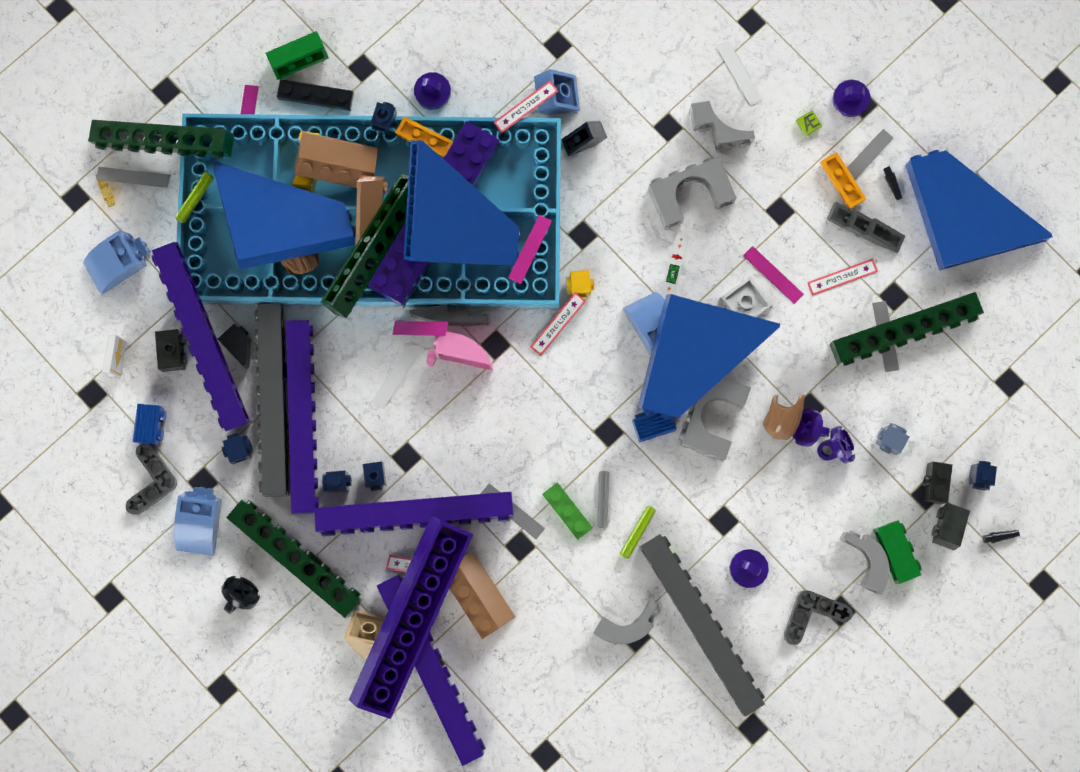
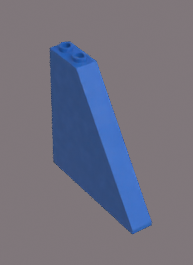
[404,140,520,266]
[905,150,1053,271]
[212,162,356,270]
[637,294,780,420]

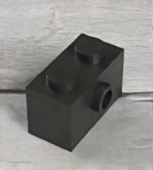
[155,329,188,372]
[923,461,953,504]
[931,503,970,550]

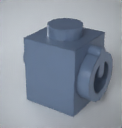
[876,423,910,455]

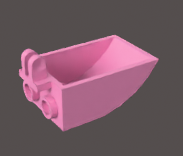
[426,331,493,370]

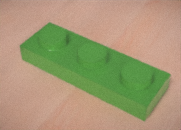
[542,482,593,540]

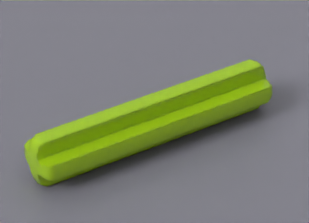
[175,172,214,224]
[620,506,656,559]

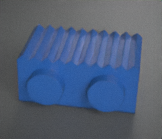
[132,404,167,446]
[632,412,677,443]

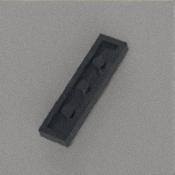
[277,79,354,111]

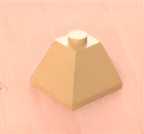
[344,609,386,659]

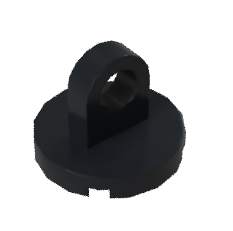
[221,576,260,614]

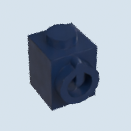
[370,102,397,134]
[221,433,253,464]
[362,461,387,491]
[969,461,997,491]
[322,470,352,493]

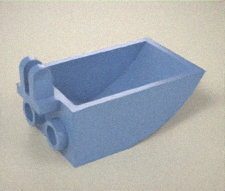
[83,230,151,295]
[623,292,665,355]
[174,487,222,556]

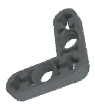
[125,443,177,515]
[784,590,853,645]

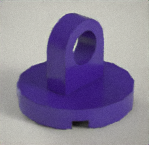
[414,72,451,110]
[832,79,871,117]
[792,408,830,447]
[817,426,855,464]
[729,549,769,588]

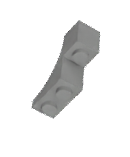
[689,101,755,150]

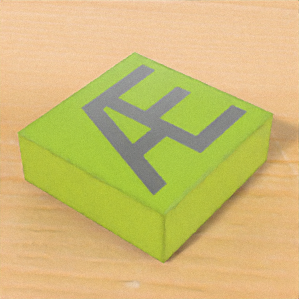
[796,110,822,137]

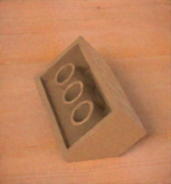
[294,131,378,188]
[356,175,388,244]
[449,552,515,639]

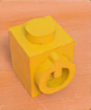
[566,270,594,299]

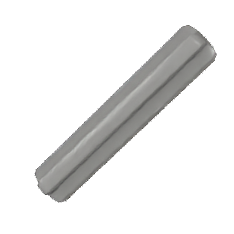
[597,471,609,528]

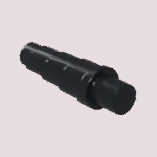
[883,166,903,201]
[982,530,1020,544]

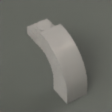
[840,531,889,595]
[593,600,658,644]

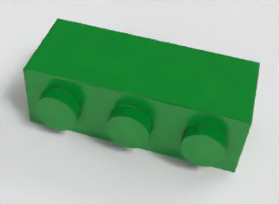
[265,31,329,80]
[873,520,922,584]

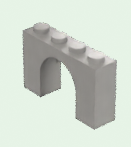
[648,157,736,230]
[678,378,751,461]

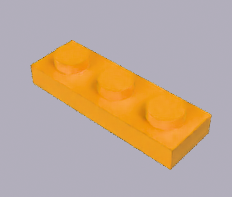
[395,116,454,158]
[820,152,866,209]

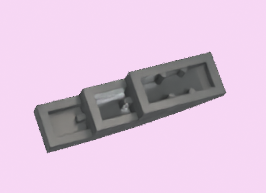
[827,202,905,253]
[409,304,489,326]

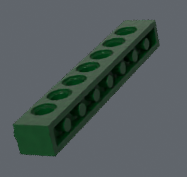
[88,120,235,159]
[320,174,409,319]
[829,292,984,366]
[226,500,362,618]

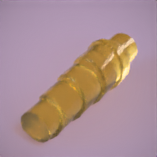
[96,175,115,207]

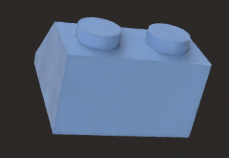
[534,69,580,115]

